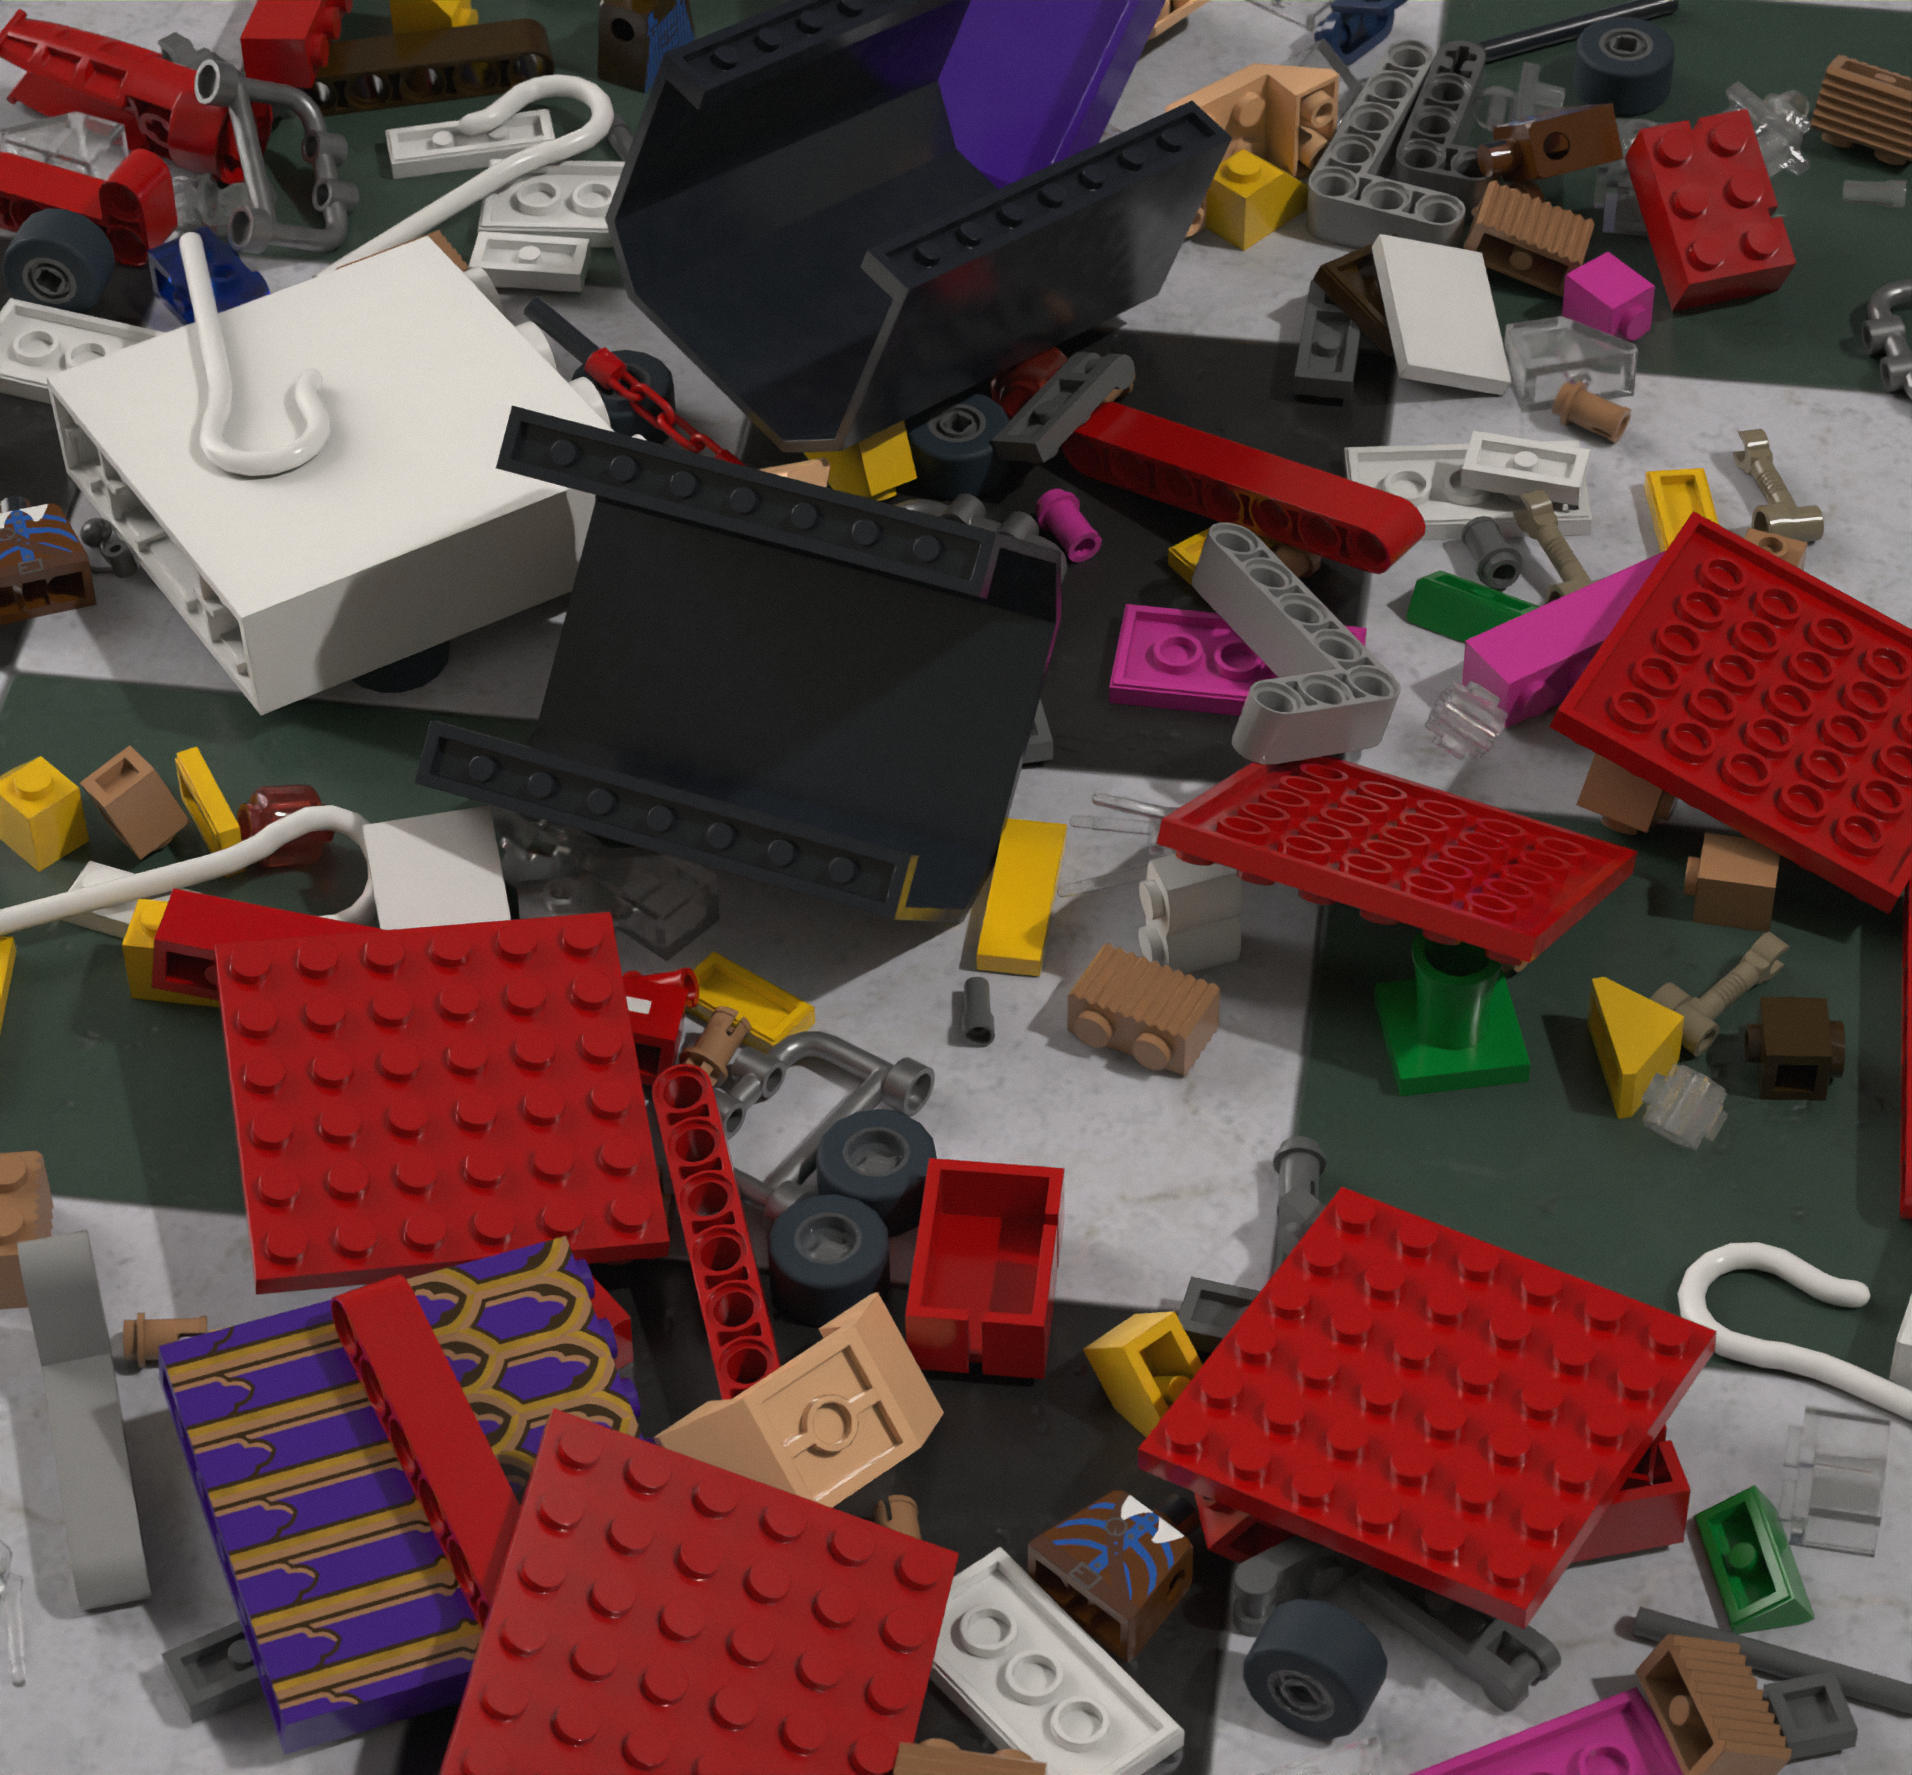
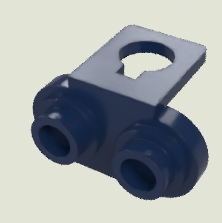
[1314,0,1408,65]

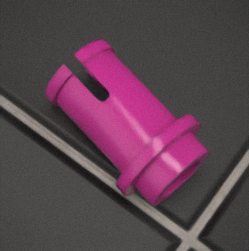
[1035,489,1102,562]

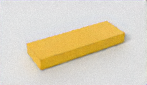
[976,818,1067,976]

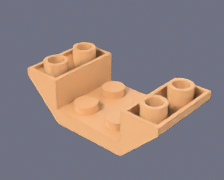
[1165,63,1339,238]
[653,1293,944,1508]

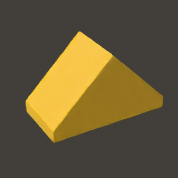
[1587,977,1685,1119]

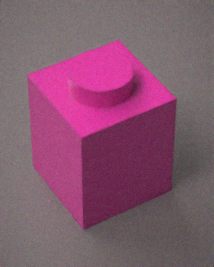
[1562,252,1655,353]

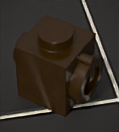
[1744,996,1845,1101]

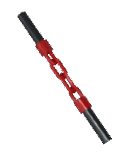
[523,296,747,467]

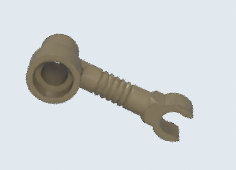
[1733,429,1824,542]
[1513,489,1605,604]
[1650,932,1790,1057]

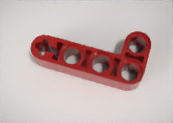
[0,149,178,267]

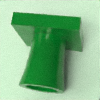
[1374,929,1531,1097]

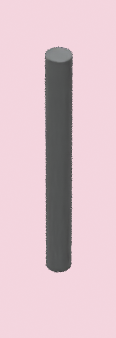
[1633,1606,1912,1714]

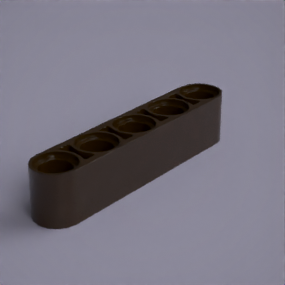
[297,19,555,117]

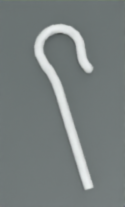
[312,74,614,279]
[179,232,331,476]
[0,805,377,936]
[1678,1242,1912,1421]

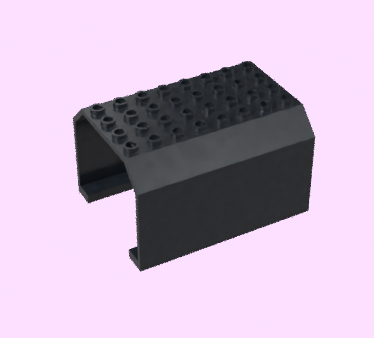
[605,0,1232,453]
[414,405,1061,922]

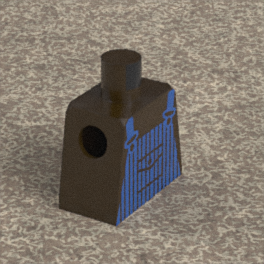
[597,0,695,94]

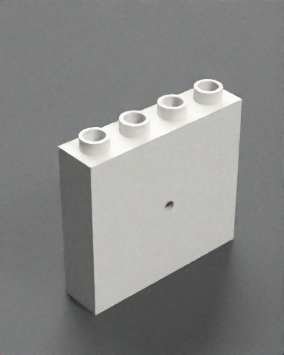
[46,236,646,715]

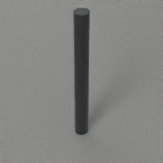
[1477,0,1679,63]

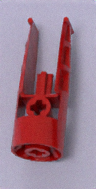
[0,9,273,186]

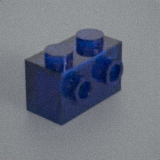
[147,225,270,326]

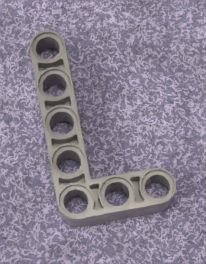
[1306,39,1466,250]
[1192,523,1401,765]
[17,1230,152,1611]

